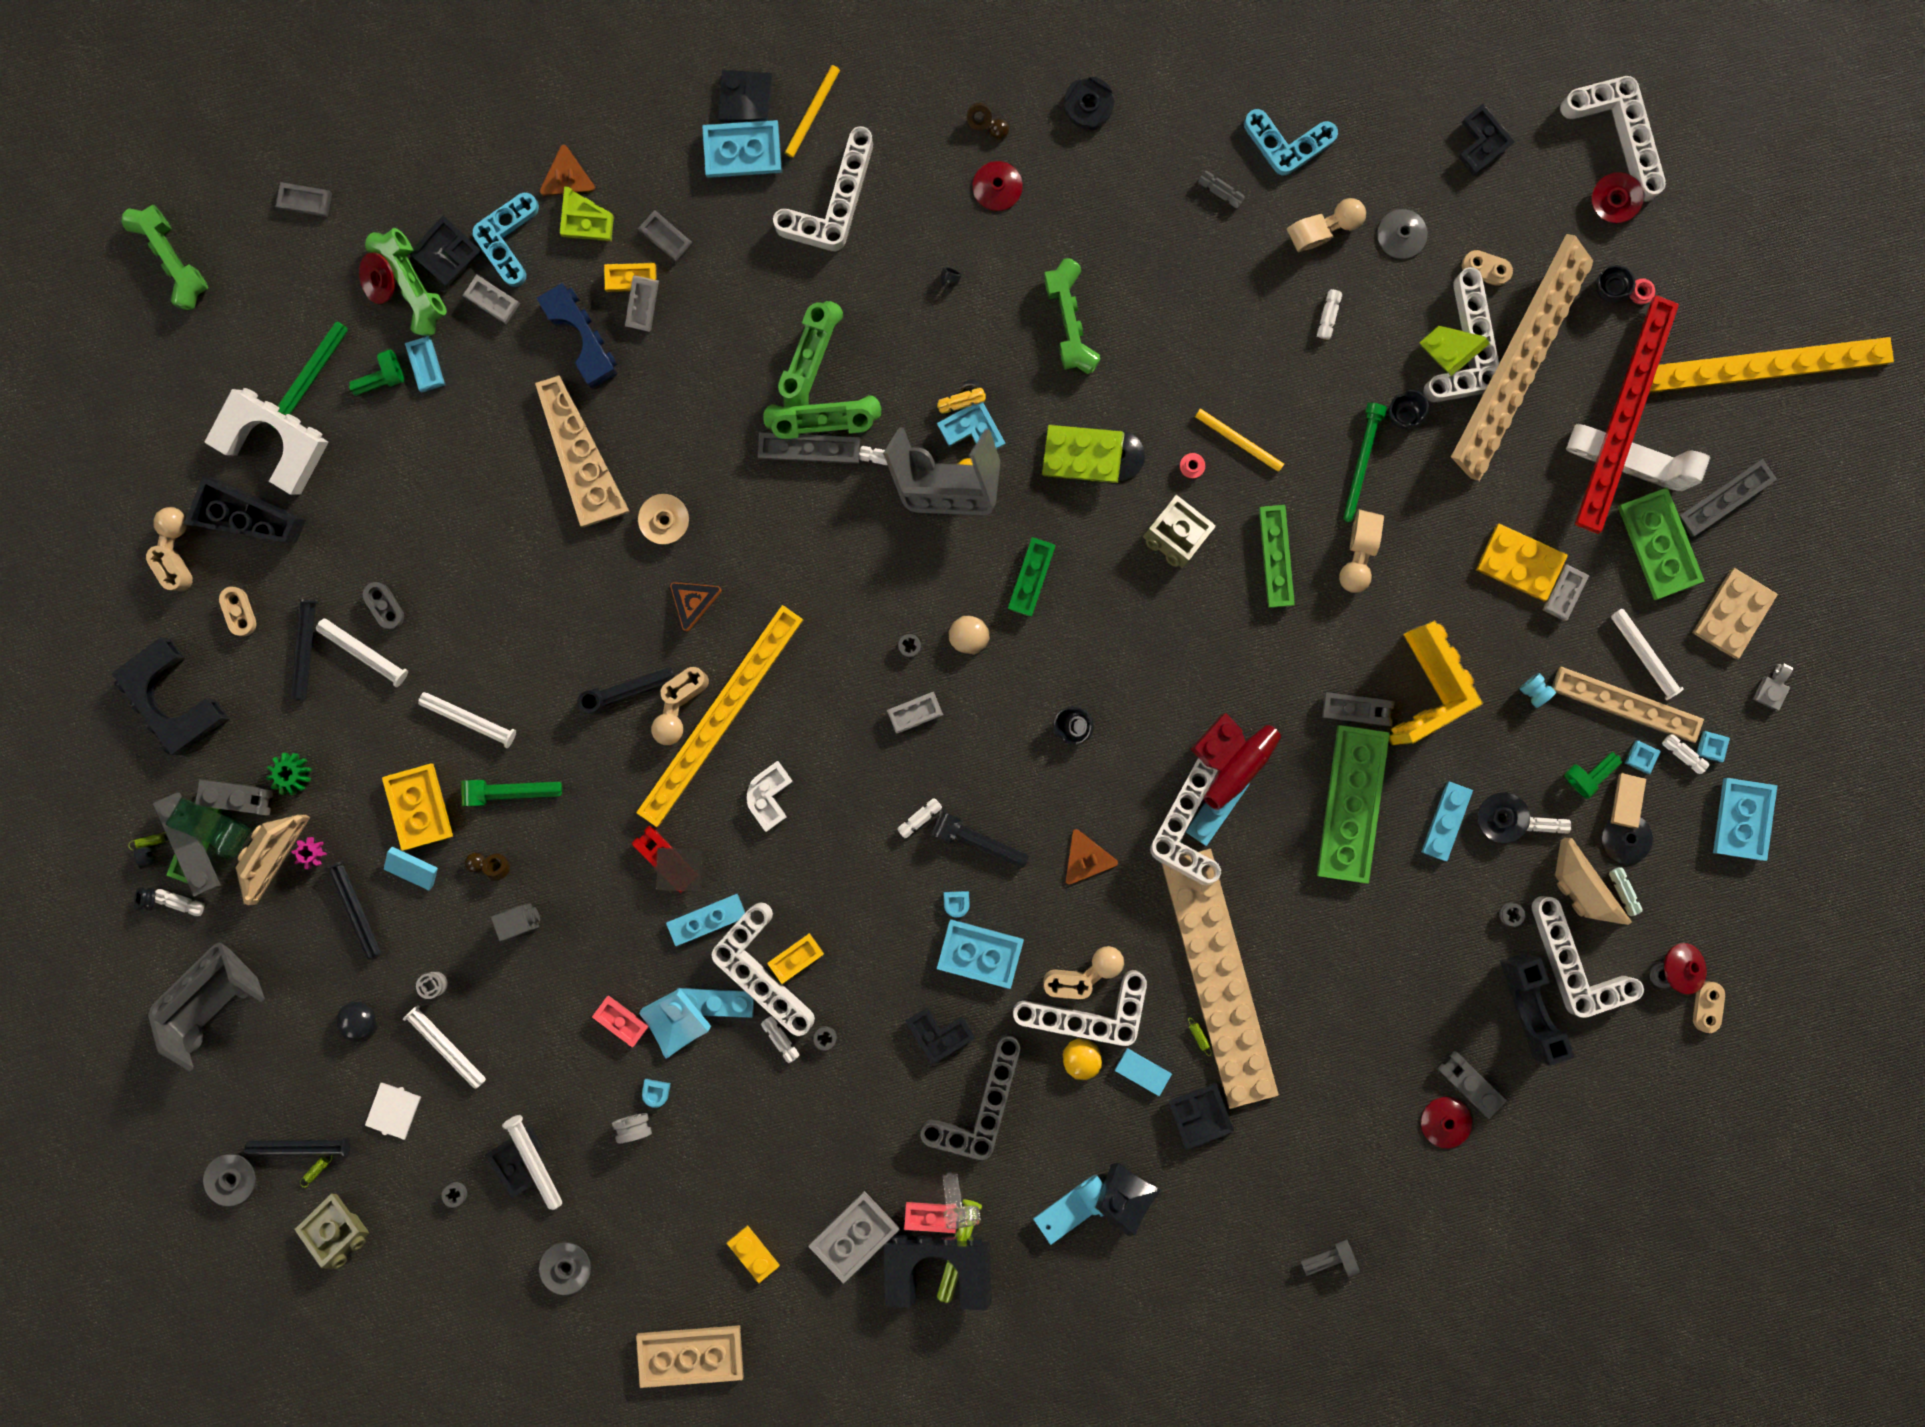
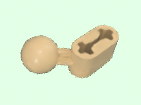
[1287,198,1366,252]
[146,507,193,591]
[1339,509,1384,593]
[651,667,709,745]
[1043,946,1124,999]

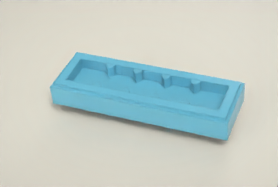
[666,893,745,946]

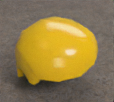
[1063,1038,1102,1080]

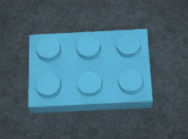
[703,120,782,178]
[1713,778,1777,861]
[937,919,1024,989]

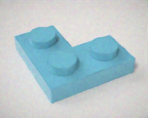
[937,403,1005,449]

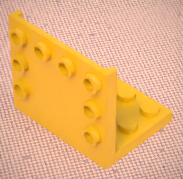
[1389,621,1482,745]

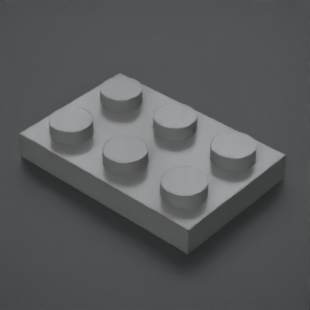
[808,1191,899,1284]

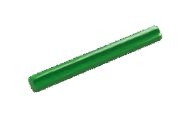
[268,322,348,430]

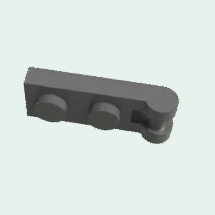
[1322,692,1395,727]
[195,779,274,815]
[1437,1050,1507,1119]

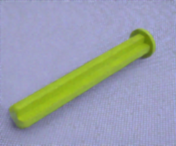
[937,1199,982,1303]

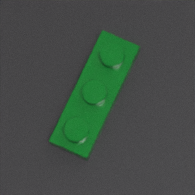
[1008,537,1056,617]

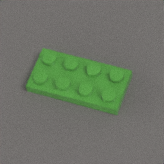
[1617,487,1704,600]

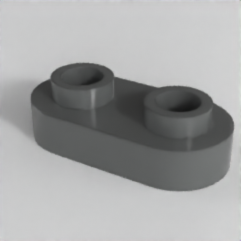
[363,582,404,629]

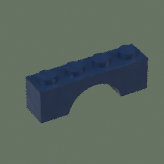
[537,283,618,389]

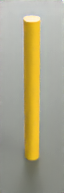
[784,65,840,158]
[1195,409,1284,472]

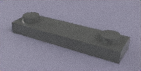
[758,433,860,464]
[1679,459,1777,537]
[153,793,221,896]

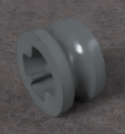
[898,634,921,657]
[1499,903,1525,926]
[813,1026,837,1050]
[442,1182,467,1207]

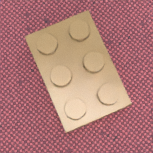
[1692,568,1778,659]

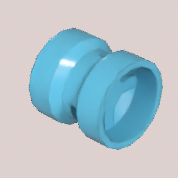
[1519,673,1556,708]

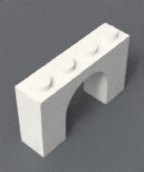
[205,388,328,495]

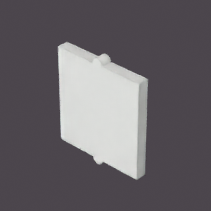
[365,1083,421,1140]

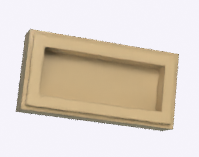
[1611,773,1646,829]

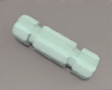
[1609,867,1642,916]

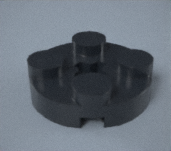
[1064,77,1114,130]

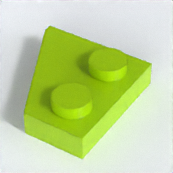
[560,187,614,241]
[1419,326,1490,376]

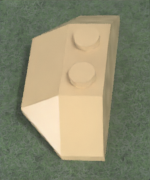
[236,815,310,905]
[1555,838,1632,925]

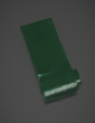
[165,797,252,859]

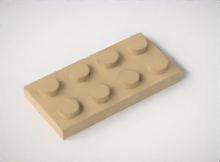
[636,1326,744,1388]

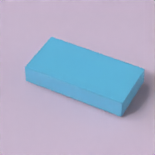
[405,336,445,393]
[384,847,438,891]
[1115,1048,1172,1096]

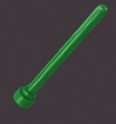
[1343,403,1387,522]

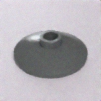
[1377,209,1428,259]
[203,1154,255,1206]
[539,1242,591,1295]

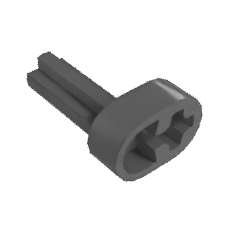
[1301,1239,1361,1278]

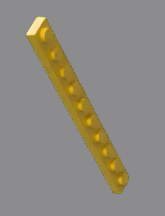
[1649,337,1894,393]
[636,605,804,827]

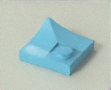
[639,989,711,1058]

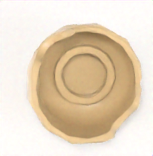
[949,616,990,655]

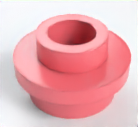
[1630,279,1655,304]
[1180,453,1205,479]

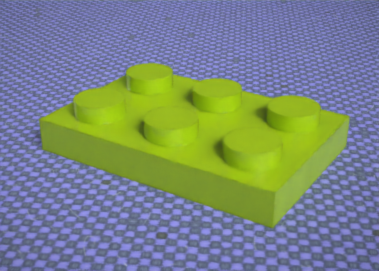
[1042,425,1124,483]

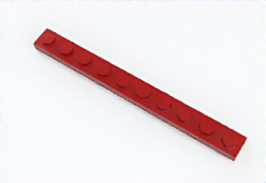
[1574,295,1679,534]

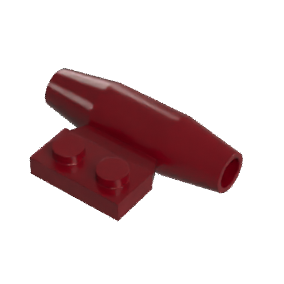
[1191,713,1281,810]

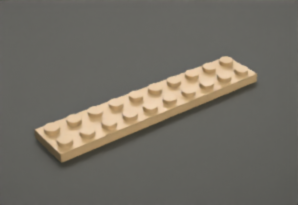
[1451,234,1593,481]
[1161,849,1278,1109]

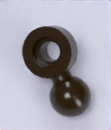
[967,103,1009,140]
[465,852,510,881]

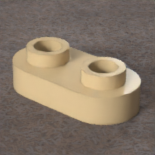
[1462,250,1513,286]
[219,587,256,636]
[1693,981,1725,1033]

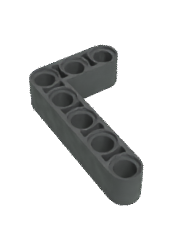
[920,1034,1020,1160]

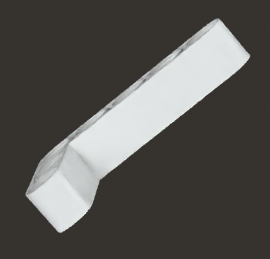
[1560,76,1666,201]
[773,126,873,251]
[1424,267,1499,402]
[1566,424,1710,491]
[1150,758,1221,886]
[1531,896,1644,1018]
[712,902,815,1036]
[1013,970,1147,1046]

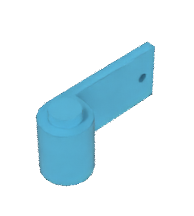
[1033,1175,1104,1245]

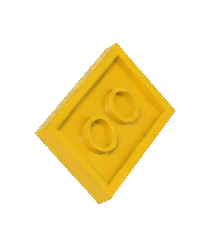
[1476,524,1568,602]
[382,764,453,851]

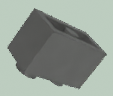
[491,903,540,941]

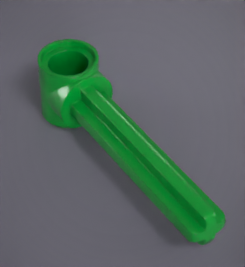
[461,780,562,806]

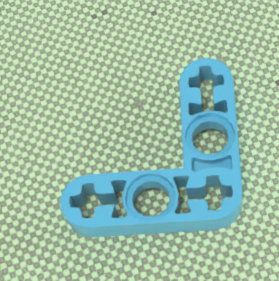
[1244,109,1338,175]
[473,193,539,287]

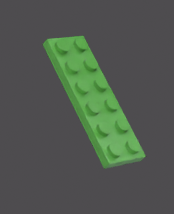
[1317,725,1390,884]

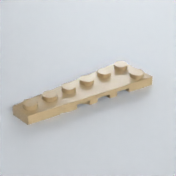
[535,376,630,528]

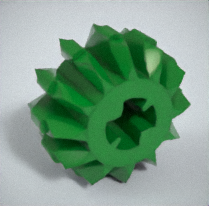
[266,753,312,795]

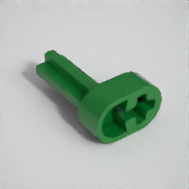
[349,349,404,396]
[1564,752,1622,799]

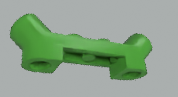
[122,204,208,310]
[365,228,446,336]
[1044,258,1100,374]
[778,301,843,407]
[764,395,881,439]

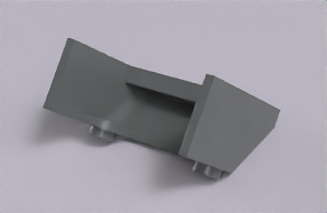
[883,427,1000,515]
[148,943,265,1071]

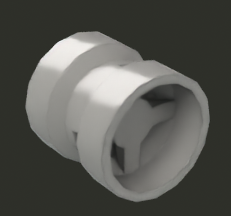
[416,971,448,999]

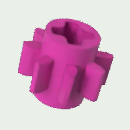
[291,837,327,869]

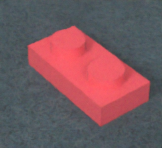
[592,996,649,1048]
[904,1202,957,1233]

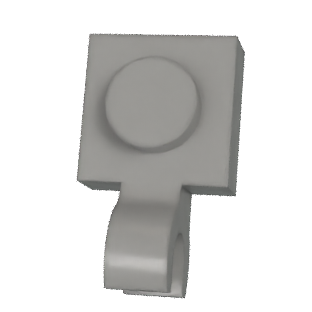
[1753,664,1793,710]

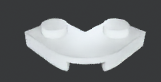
[747,761,793,832]

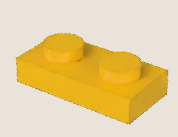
[604,263,656,292]
[767,933,824,984]
[727,1225,779,1283]

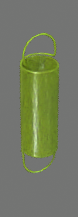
[129,832,169,850]
[1189,1018,1211,1056]
[300,1155,332,1187]

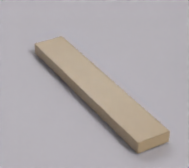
[1552,667,1704,743]

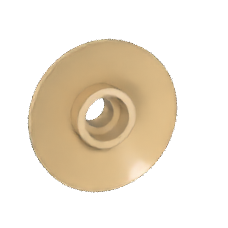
[638,494,689,544]

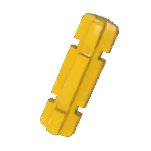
[937,388,986,414]

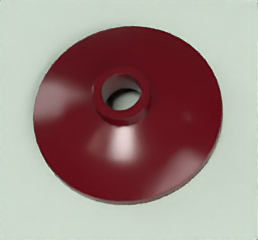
[973,161,1022,211]
[1591,172,1644,223]
[359,253,394,304]
[1664,943,1707,994]
[1421,1097,1472,1148]

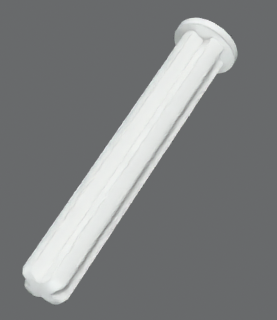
[1611,609,1683,700]
[316,619,408,687]
[418,693,516,748]
[403,1005,485,1089]
[503,1115,562,1210]

